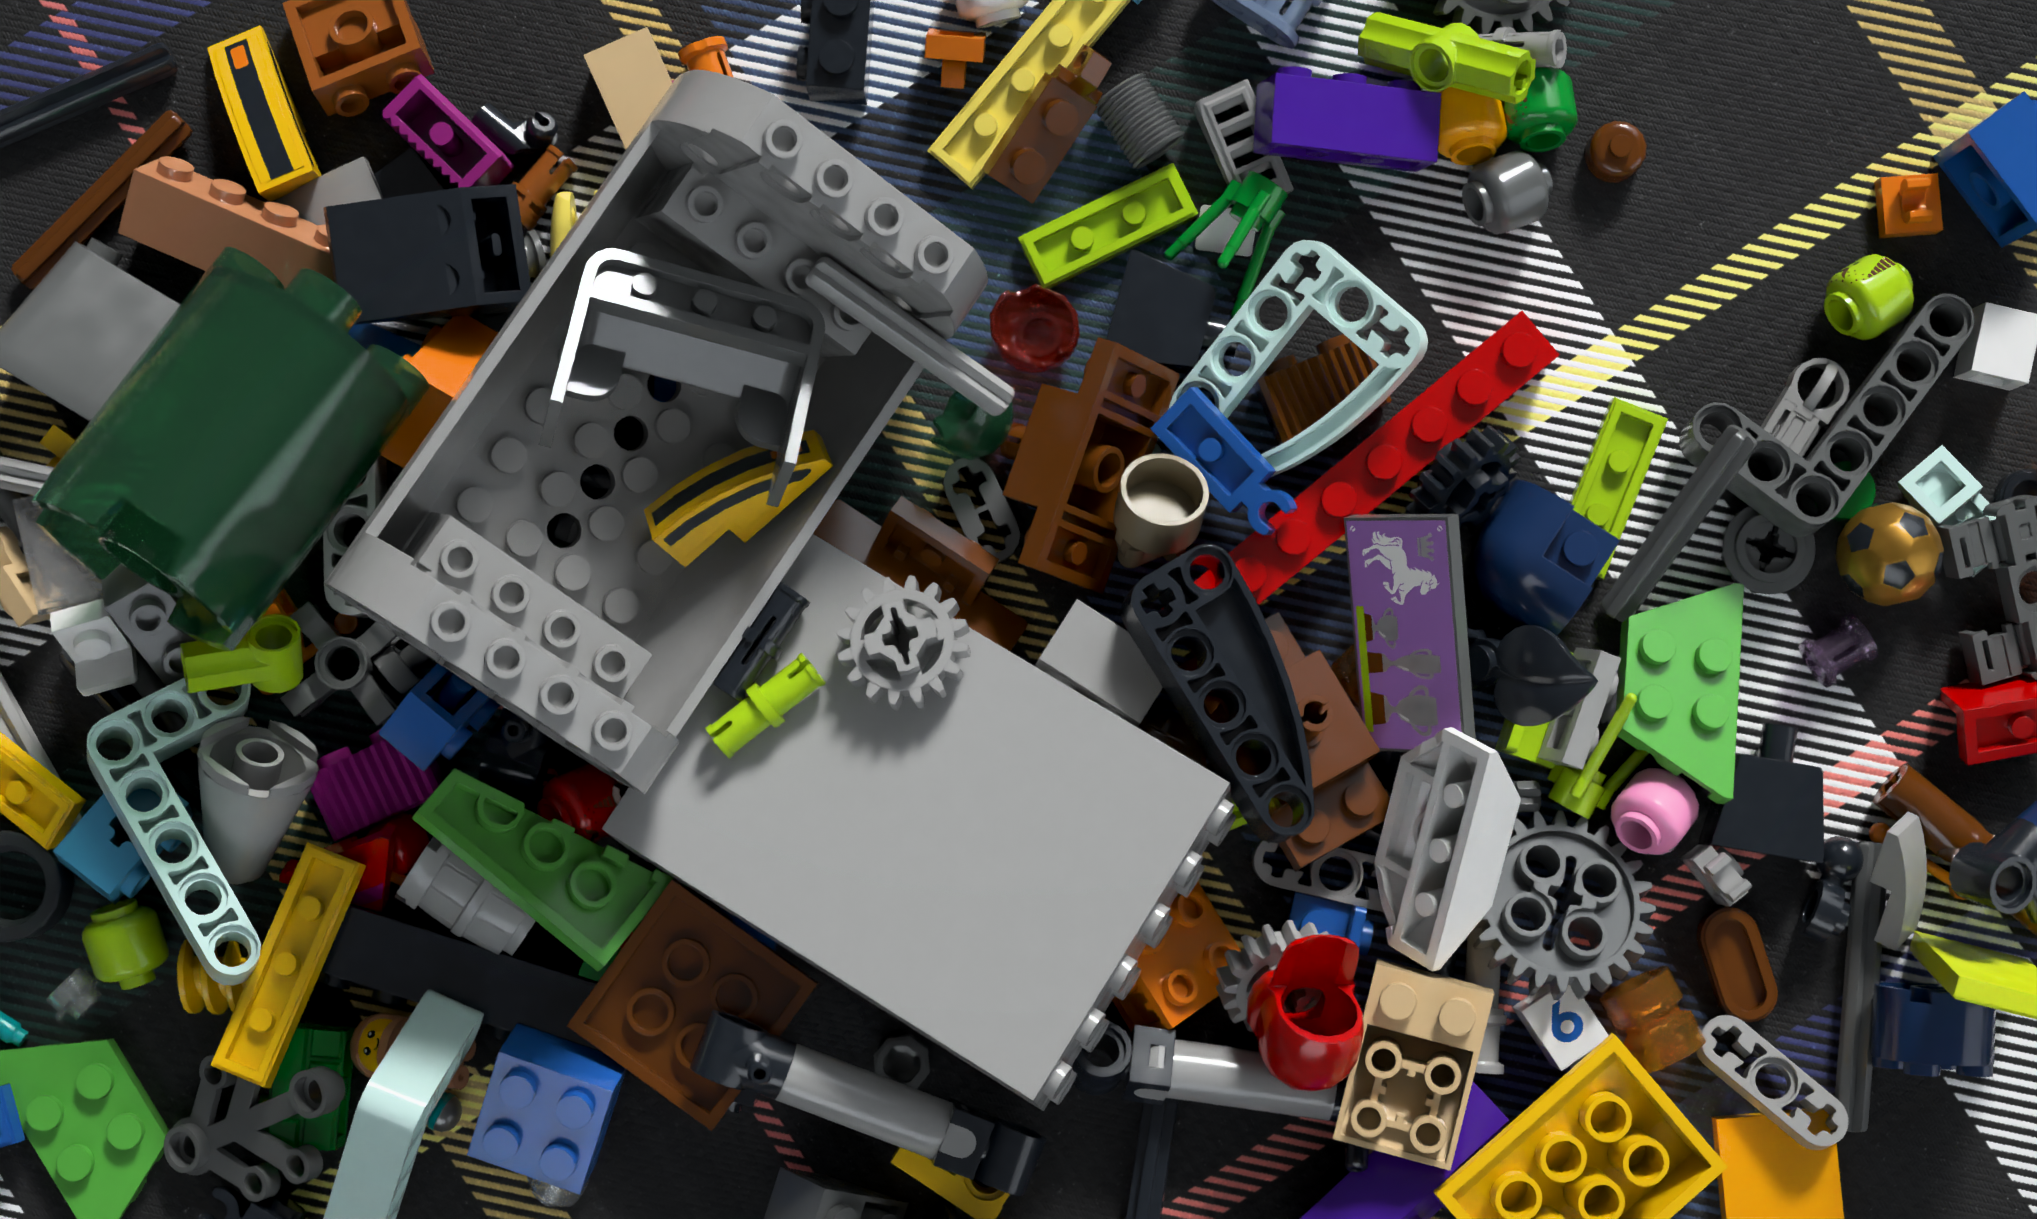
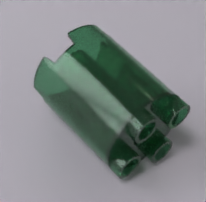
[31,247,430,651]

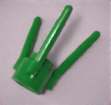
[1164,171,1288,318]

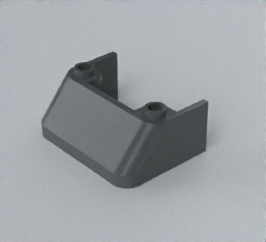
[539,248,825,507]

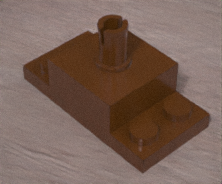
[1000,337,1180,594]
[1179,612,1390,872]

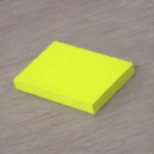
[1909,931,2037,1019]

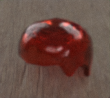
[989,284,1080,373]

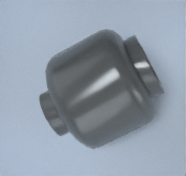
[1462,150,1553,234]

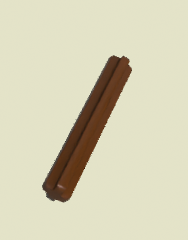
[11,110,193,290]

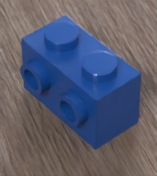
[378,664,500,771]

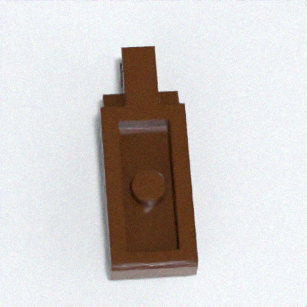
[982,44,1112,204]

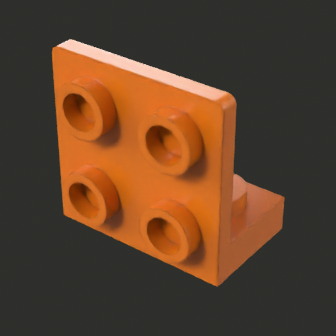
[1112,882,1241,1032]

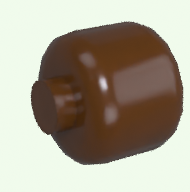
[1585,121,1647,183]

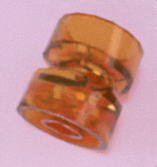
[1599,966,1706,1073]

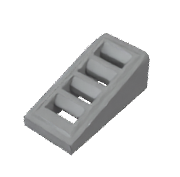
[1193,79,1294,194]

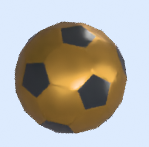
[1835,502,1944,606]

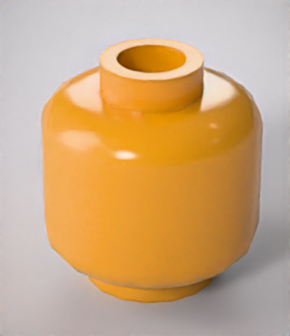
[1437,87,1507,165]

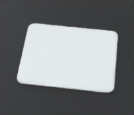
[1195,205,1255,257]

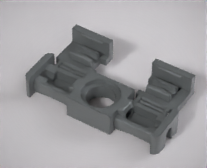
[1935,495,2037,685]

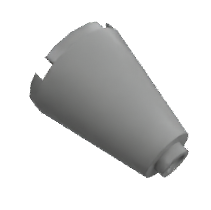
[197,717,319,884]

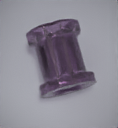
[1799,613,1878,688]

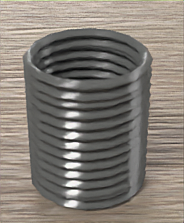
[1095,73,1185,169]

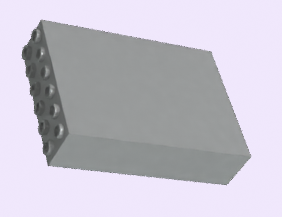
[602,534,1236,1111]

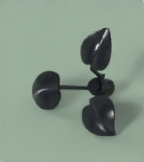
[1369,625,1598,792]

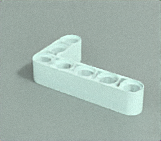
[87,678,261,986]
[323,989,484,1219]

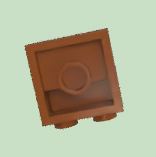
[282,0,435,117]

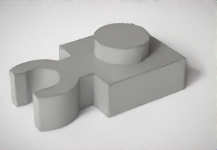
[1680,844,1752,907]

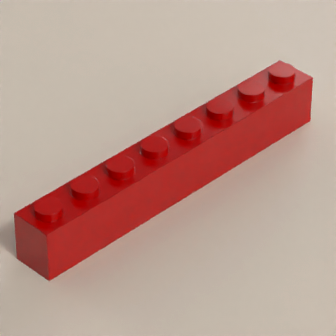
[1158,311,1559,657]

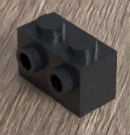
[796,0,875,105]

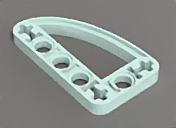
[1152,240,1428,477]

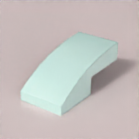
[1897,445,1996,577]

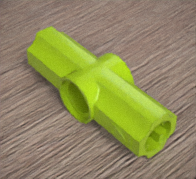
[1358,12,1536,104]

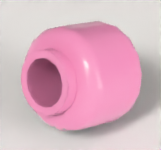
[1611,768,1699,855]

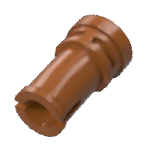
[512,144,578,231]

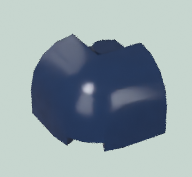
[1471,480,1620,636]

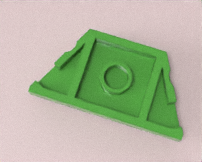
[1616,583,1744,805]
[0,1038,169,1219]

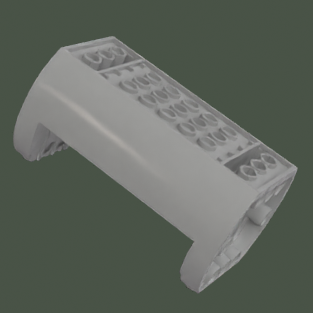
[324,70,988,795]

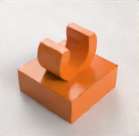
[925,28,986,89]
[1874,173,1943,238]

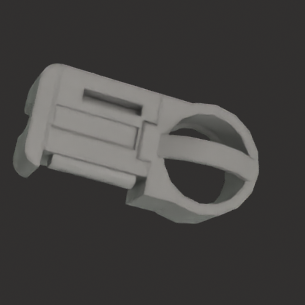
[1761,358,1849,458]

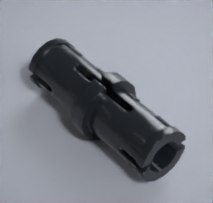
[712,582,810,702]

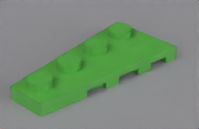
[412,768,674,972]

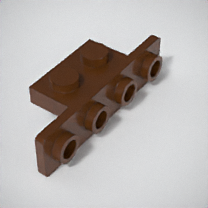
[813,496,1028,652]

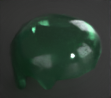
[930,391,1014,460]

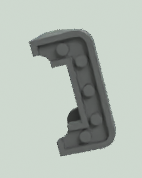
[0,238,282,481]

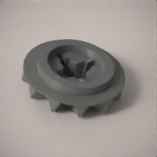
[1721,506,1816,594]

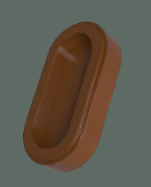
[1697,907,1778,1022]

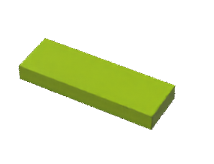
[1018,163,1198,292]
[1569,397,1668,580]

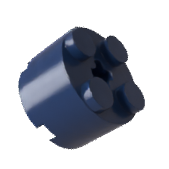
[1871,982,1996,1077]

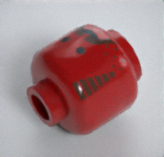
[537,764,618,843]

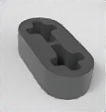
[943,457,1020,563]

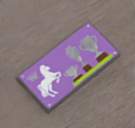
[1344,514,1476,752]

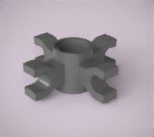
[280,601,402,726]

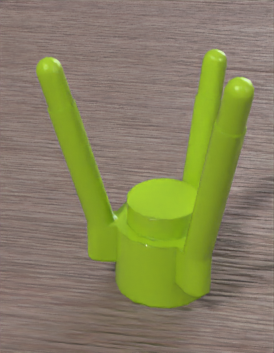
[1547,693,1649,819]

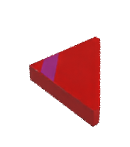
[279,822,397,912]

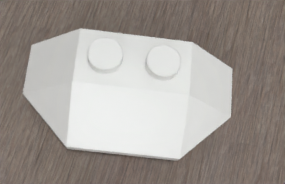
[1374,727,1521,971]

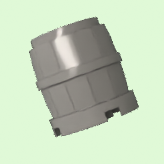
[395,836,535,956]

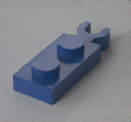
[1150,387,1297,535]

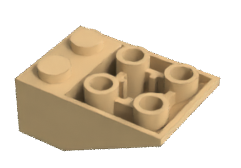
[1333,958,1494,1171]

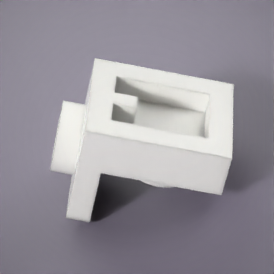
[50,598,138,696]

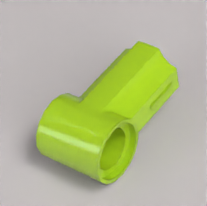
[179,614,303,693]

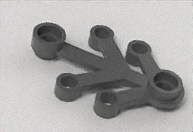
[164,1054,345,1202]

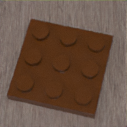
[567,878,819,1131]

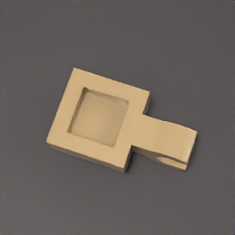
[0,526,69,627]

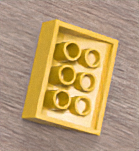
[1433,1033,1728,1219]

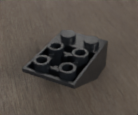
[323,184,531,326]

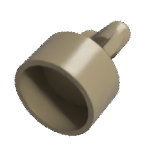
[1113,453,1209,569]

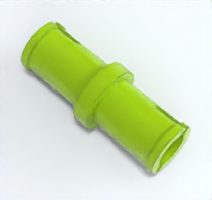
[705,652,826,759]

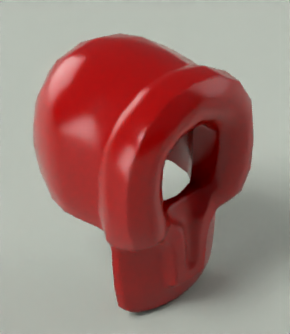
[1246,934,1364,1092]

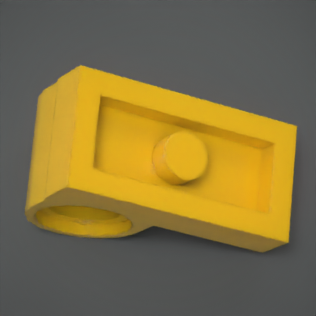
[891,1147,1010,1219]

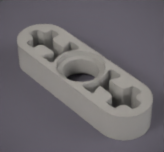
[1252,839,1384,912]
[1695,1015,1849,1150]

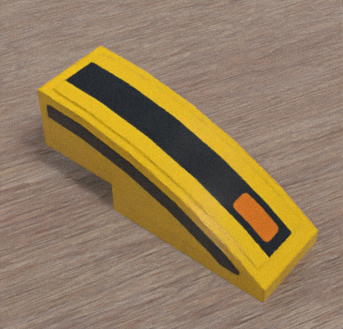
[207,26,321,202]
[644,430,833,567]

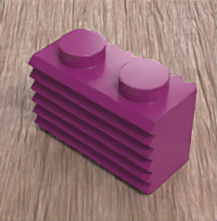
[383,74,514,188]
[310,729,445,841]

